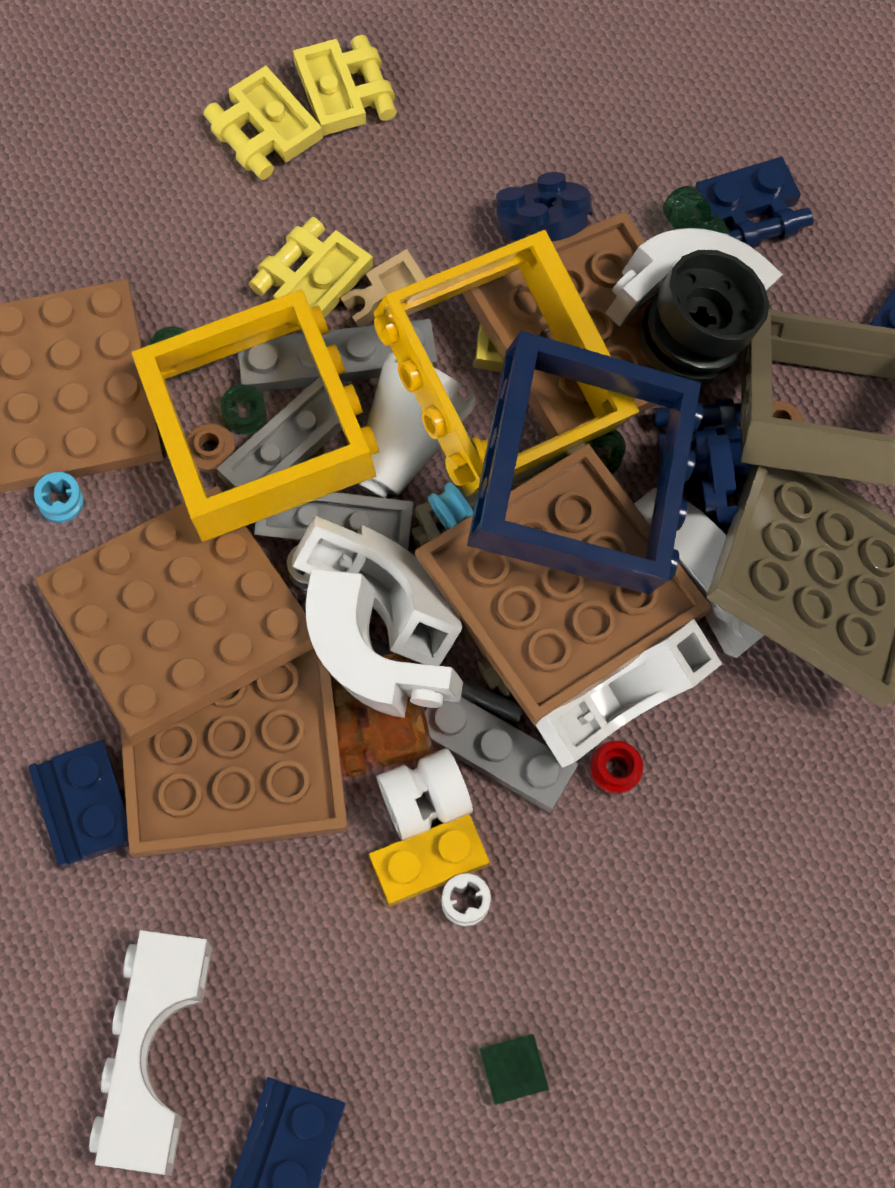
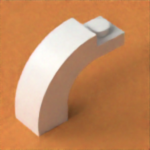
[606,228,783,326]
[634,488,765,658]
[292,516,462,666]
[306,569,463,718]
[534,619,722,768]

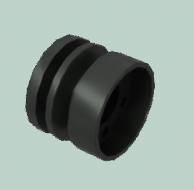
[638,250,769,385]

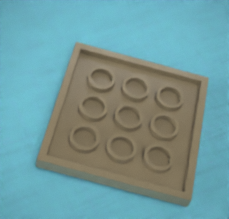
[706,464,895,708]

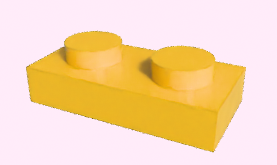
[369,814,490,907]

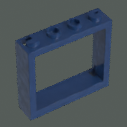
[467,330,703,594]

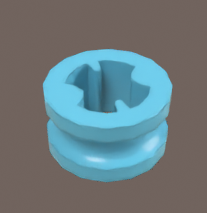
[34,472,84,523]
[428,482,473,530]

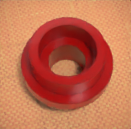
[590,741,643,794]

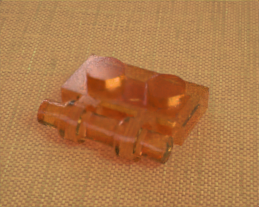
[331,653,433,776]

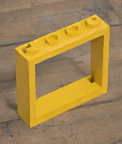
[373,230,640,497]
[131,289,380,542]

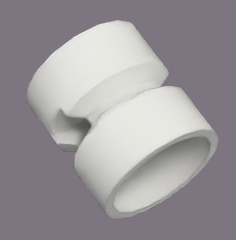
[376,748,473,841]

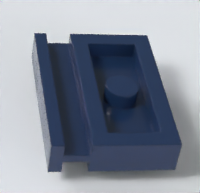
[28,740,129,870]
[230,1077,346,1188]

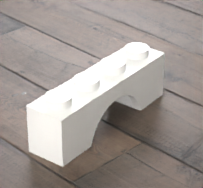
[89,930,213,1176]

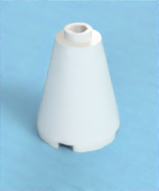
[358,353,477,498]

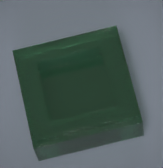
[479,1034,549,1106]

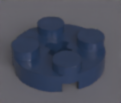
[496,172,593,241]
[694,424,738,529]

